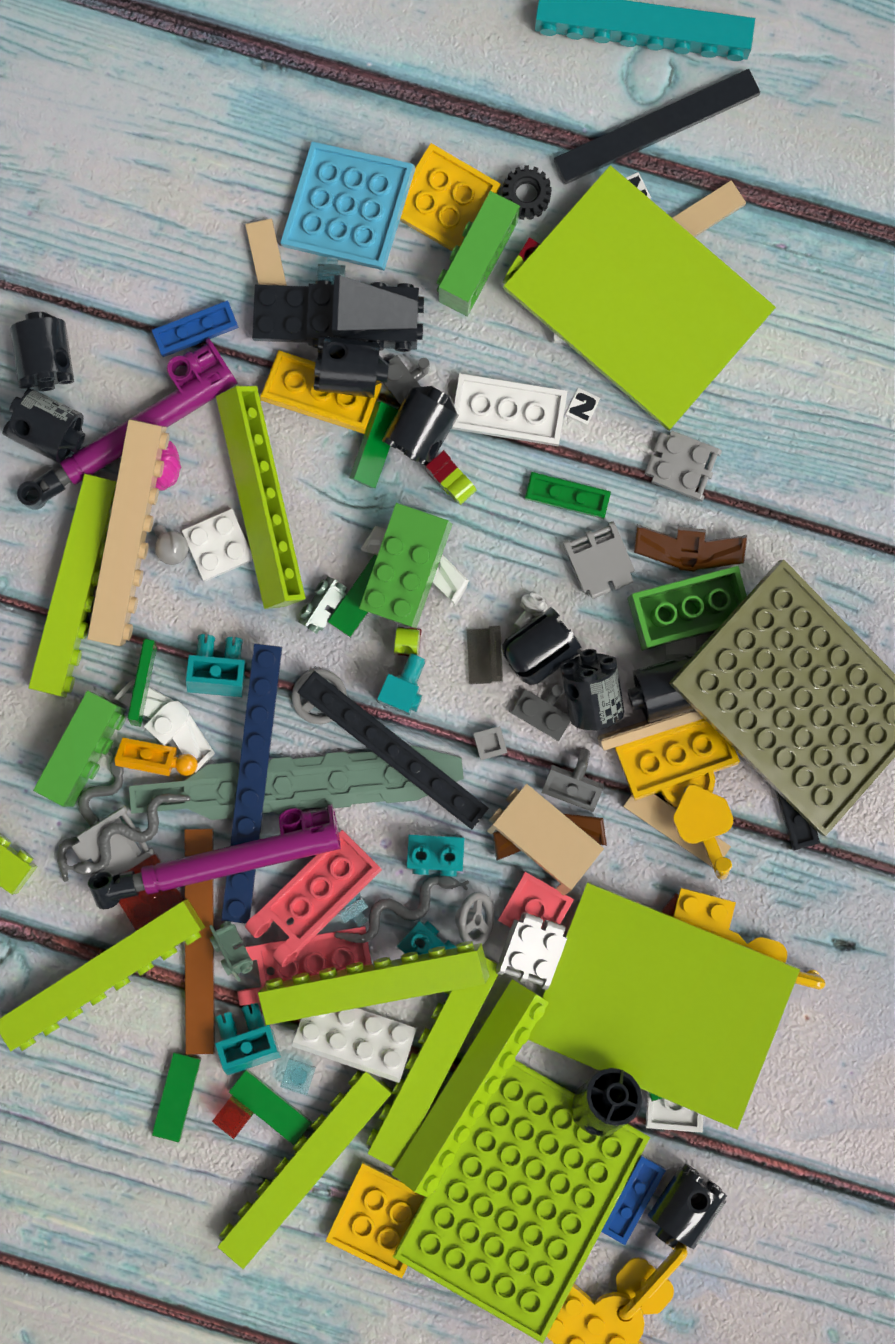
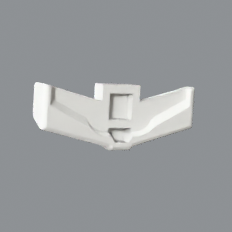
[361,526,469,605]
[114,679,215,773]

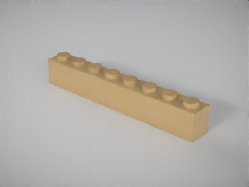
[87,420,169,646]

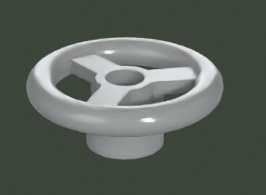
[292,669,347,724]
[455,892,494,945]

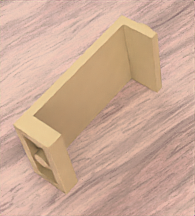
[487,784,604,896]

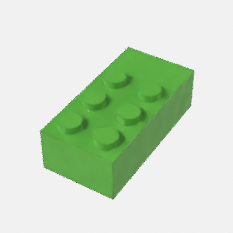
[436,191,520,317]
[359,503,453,629]
[627,566,747,651]
[33,690,127,807]

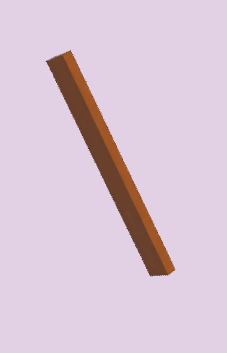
[185,829,215,1055]

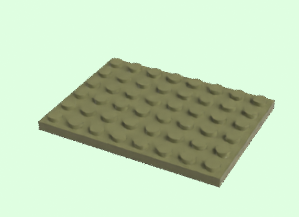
[669,559,895,836]

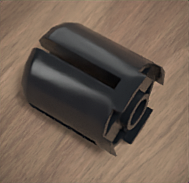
[502,607,582,685]

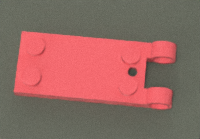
[245,830,382,967]
[234,926,372,1005]

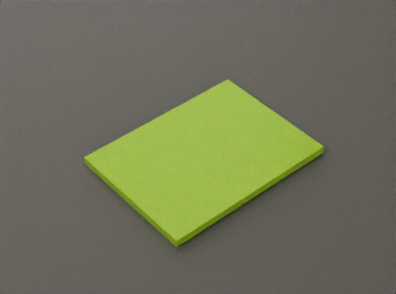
[503,165,776,431]
[528,882,800,1130]
[393,1060,650,1343]

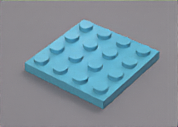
[280,142,416,271]

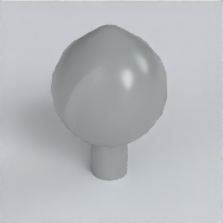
[154,525,189,565]

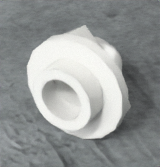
[514,593,548,630]

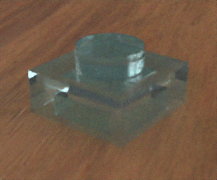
[280,1058,316,1096]

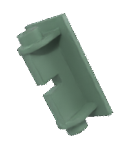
[298,576,347,634]
[209,921,253,982]

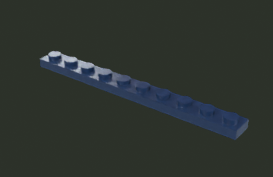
[221,643,283,924]

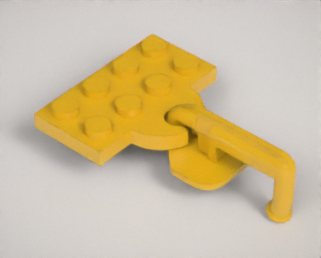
[615,719,740,880]
[673,887,825,990]
[547,1241,688,1344]

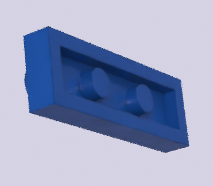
[152,300,239,358]
[601,1155,666,1245]

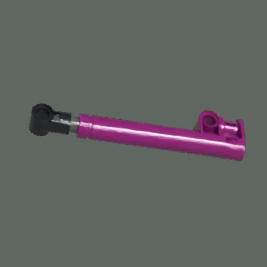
[17,338,238,510]
[88,804,341,910]

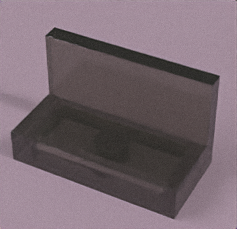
[467,626,503,685]

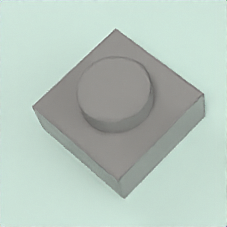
[473,726,507,760]

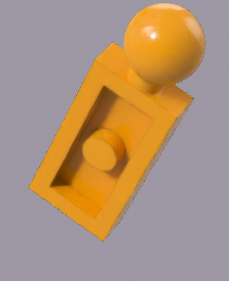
[115,737,198,776]

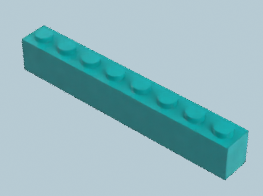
[535,0,756,61]

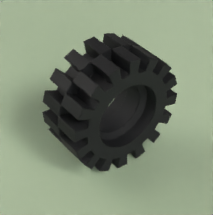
[502,165,552,220]

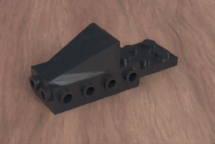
[252,275,424,352]

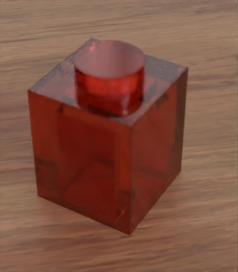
[212,1096,254,1139]

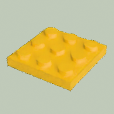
[400,143,501,251]
[325,1162,425,1278]

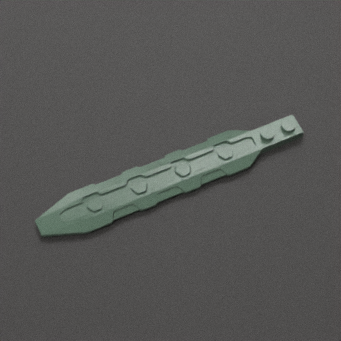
[129,745,464,820]

